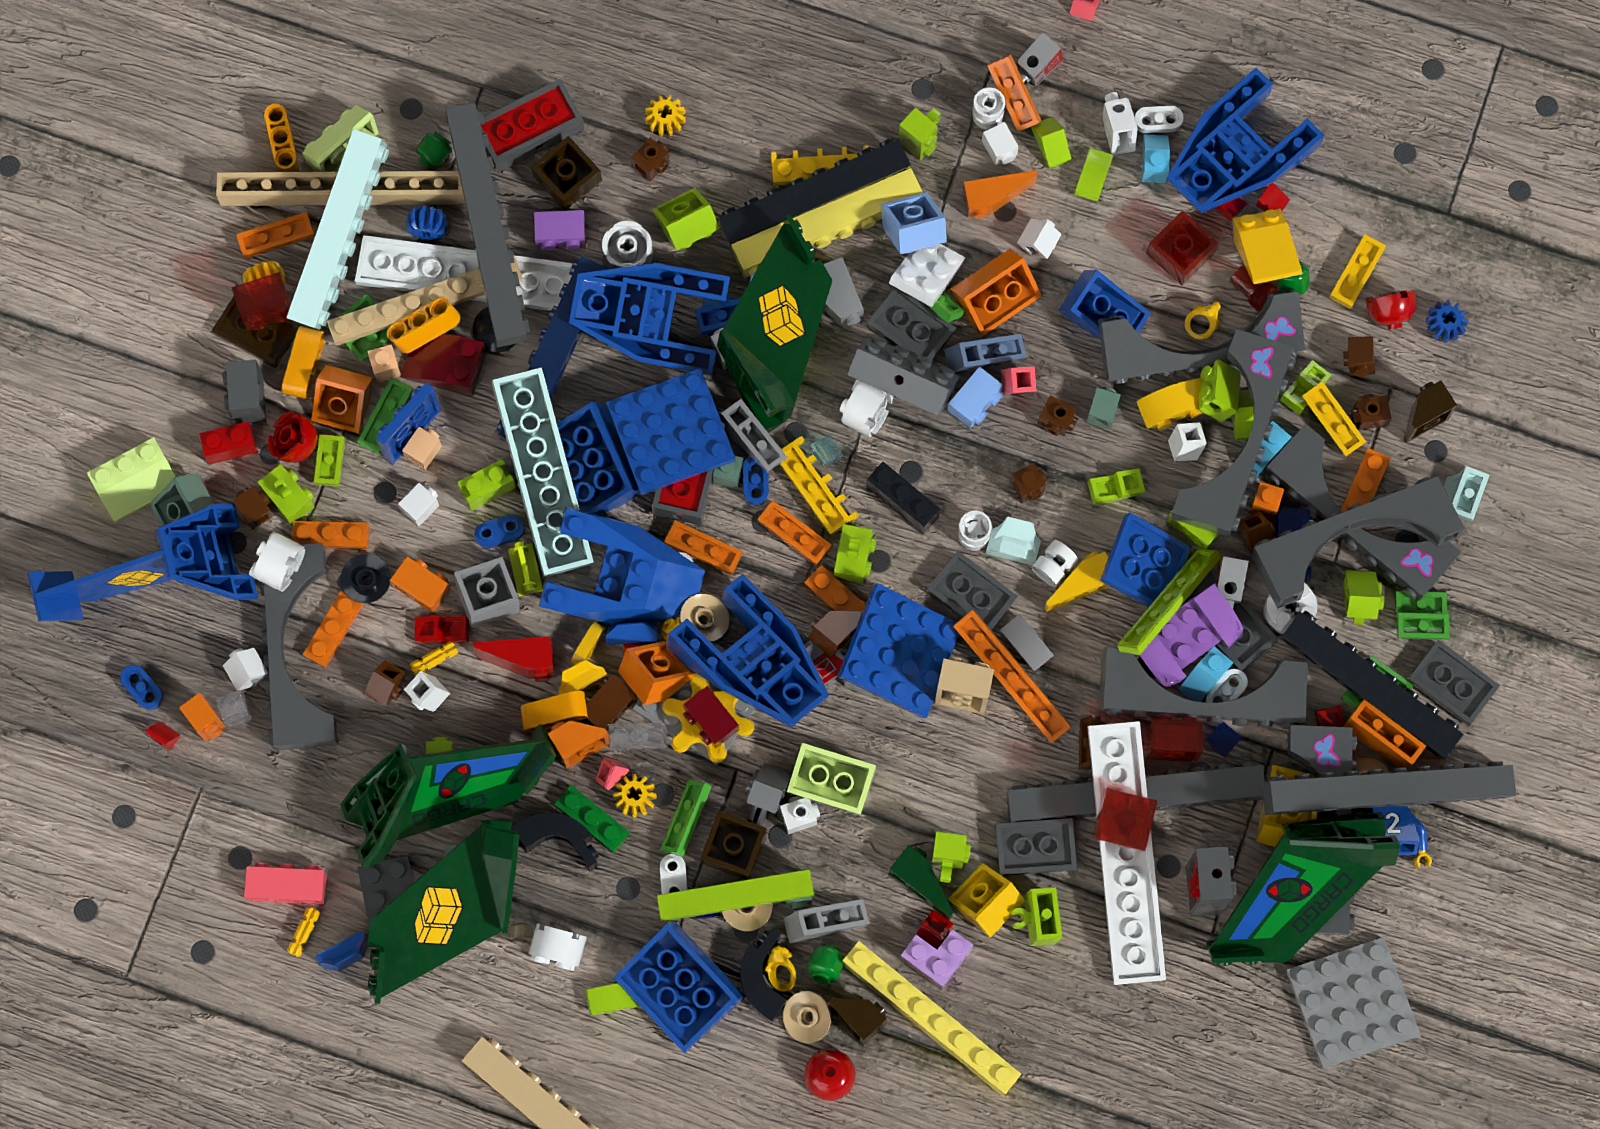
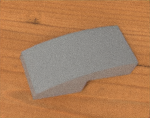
[1000,614,1054,671]

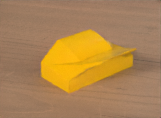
[558,660,608,694]

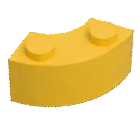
[1136,378,1205,430]

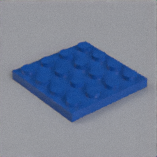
[606,368,736,495]
[837,583,959,718]

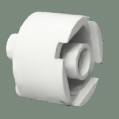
[602,221,653,269]
[840,379,893,437]
[249,531,305,592]
[1263,583,1317,633]
[528,923,587,971]

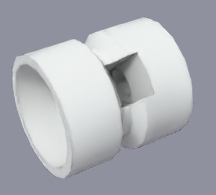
[972,87,1005,130]
[958,510,992,551]
[1031,540,1079,588]

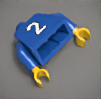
[1372,806,1432,868]

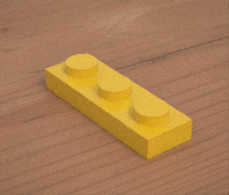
[1329,234,1386,310]
[1302,381,1366,457]

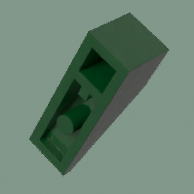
[889,845,953,921]

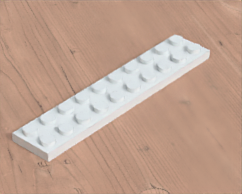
[355,235,573,311]
[1088,721,1166,985]

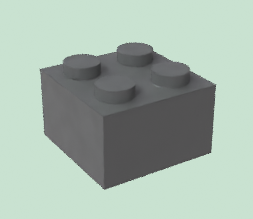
[222,359,267,424]

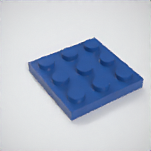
[376,382,441,465]
[1100,512,1191,608]

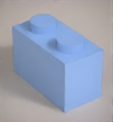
[947,367,1003,429]

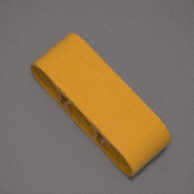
[264,103,299,172]
[387,297,461,354]
[282,326,325,399]
[520,691,588,733]

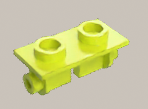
[508,542,543,597]

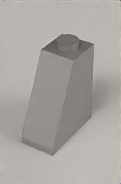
[824,257,864,326]

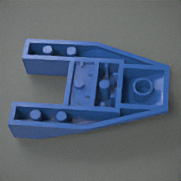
[1167,68,1325,213]
[569,263,730,377]
[539,506,705,624]
[666,574,829,727]

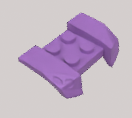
[1140,584,1243,687]

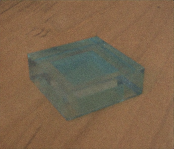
[809,436,843,467]

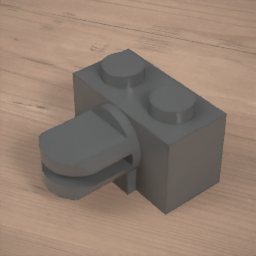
[745,763,792,826]

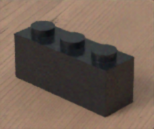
[866,461,940,534]

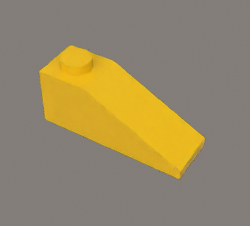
[1044,551,1111,613]

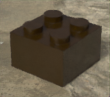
[531,136,602,211]
[700,811,767,880]

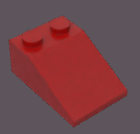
[473,636,555,682]

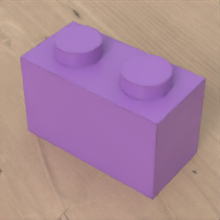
[534,210,586,251]

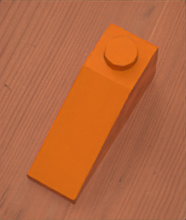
[963,170,1037,219]

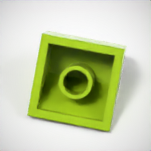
[652,188,720,251]

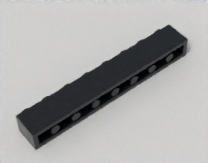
[719,138,911,248]
[1277,611,1463,759]

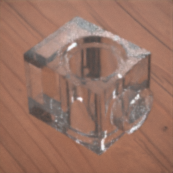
[216,690,252,728]

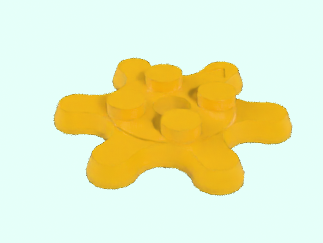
[662,672,755,763]

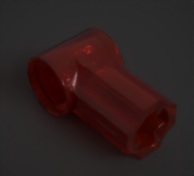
[1229,265,1279,312]

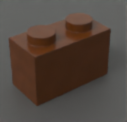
[584,674,637,732]

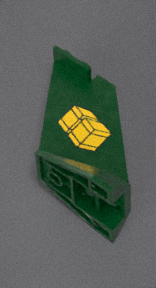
[717,214,833,434]
[367,818,519,1004]

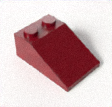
[401,334,487,397]

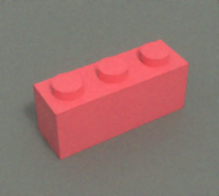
[244,863,327,905]

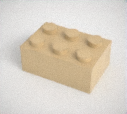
[935,657,994,715]

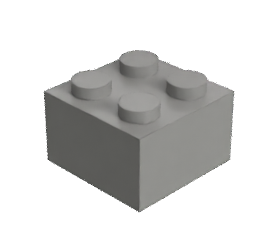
[454,557,519,628]

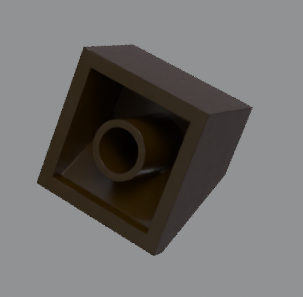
[1404,380,1457,443]
[828,998,887,1046]

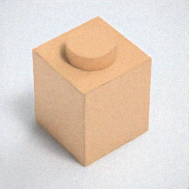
[368,345,401,383]
[402,427,442,470]

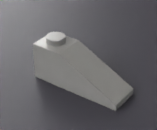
[720,399,787,473]
[783,899,870,943]

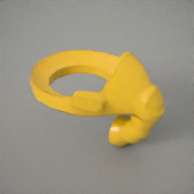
[1184,302,1221,340]
[764,945,797,992]

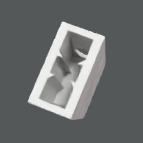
[1103,92,1138,156]

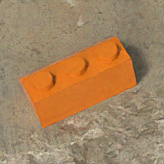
[950,249,1042,337]

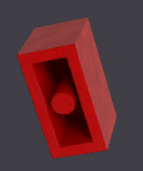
[199,421,258,465]

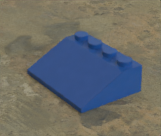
[557,402,641,515]
[614,921,746,1053]

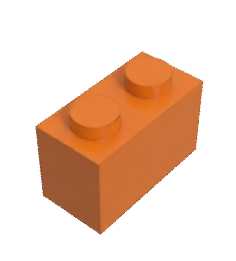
[390,556,451,614]
[179,692,226,741]

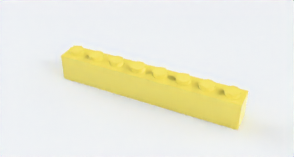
[731,168,923,278]
[842,941,1021,1097]

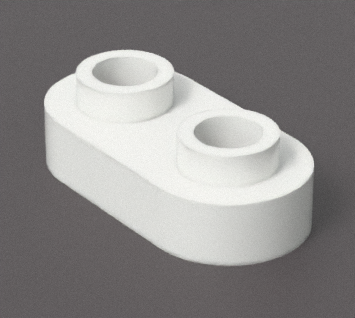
[1135,106,1184,133]
[1205,669,1248,703]
[660,854,688,894]

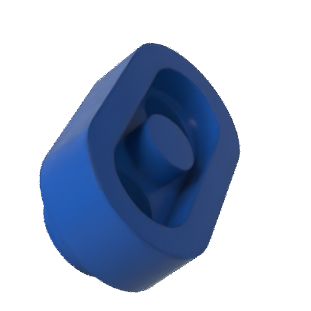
[743,456,769,506]
[474,515,524,549]
[120,665,163,710]

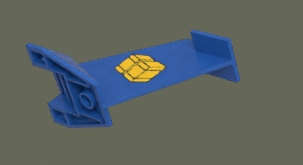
[27,504,259,622]

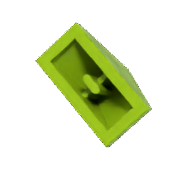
[1031,116,1071,169]
[1232,390,1254,440]

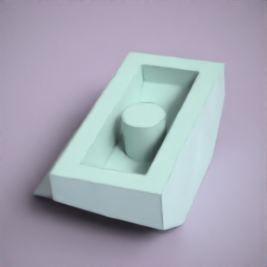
[1443,466,1489,522]
[986,517,1041,566]

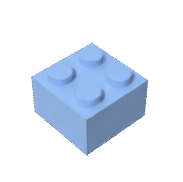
[881,192,947,254]

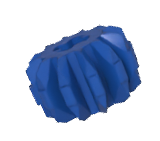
[406,205,448,241]
[1425,300,1469,343]

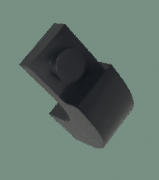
[512,813,599,871]
[741,928,787,1024]

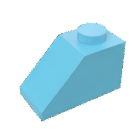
[1142,134,1170,183]
[1253,421,1291,480]
[1178,646,1233,702]

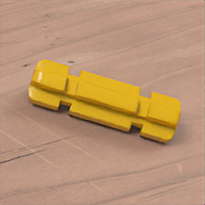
[410,641,458,676]
[287,907,320,957]

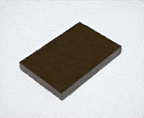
[211,291,301,368]

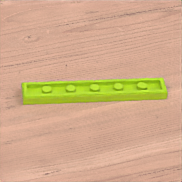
[1117,548,1221,655]
[657,869,815,922]

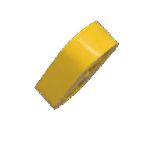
[571,622,606,665]

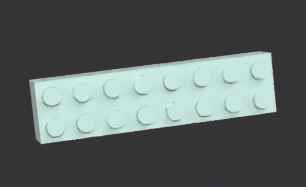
[287,129,389,331]
[492,368,594,578]

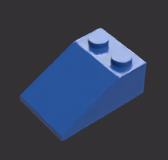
[1058,270,1151,340]

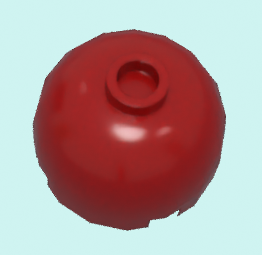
[1365,290,1416,330]
[268,412,317,463]
[804,1048,856,1102]

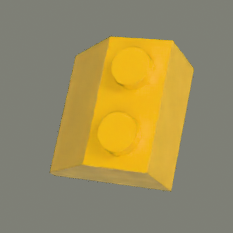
[947,863,1026,937]

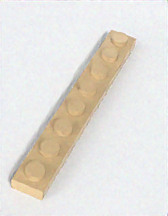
[327,256,523,346]

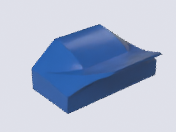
[695,295,741,335]
[606,621,657,645]
[316,931,368,971]

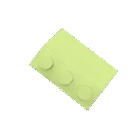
[302,105,379,172]
[87,437,176,523]
[787,743,876,815]

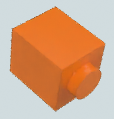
[1249,482,1284,520]

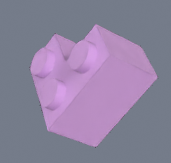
[900,929,973,990]

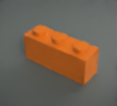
[1342,699,1426,770]

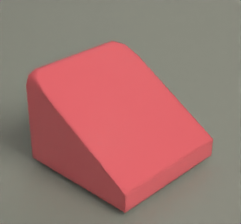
[1070,0,1100,21]
[595,757,630,790]

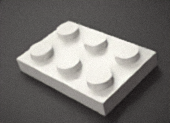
[889,244,965,307]

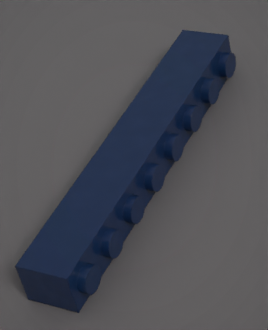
[496,256,609,442]

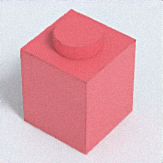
[1001,366,1036,394]

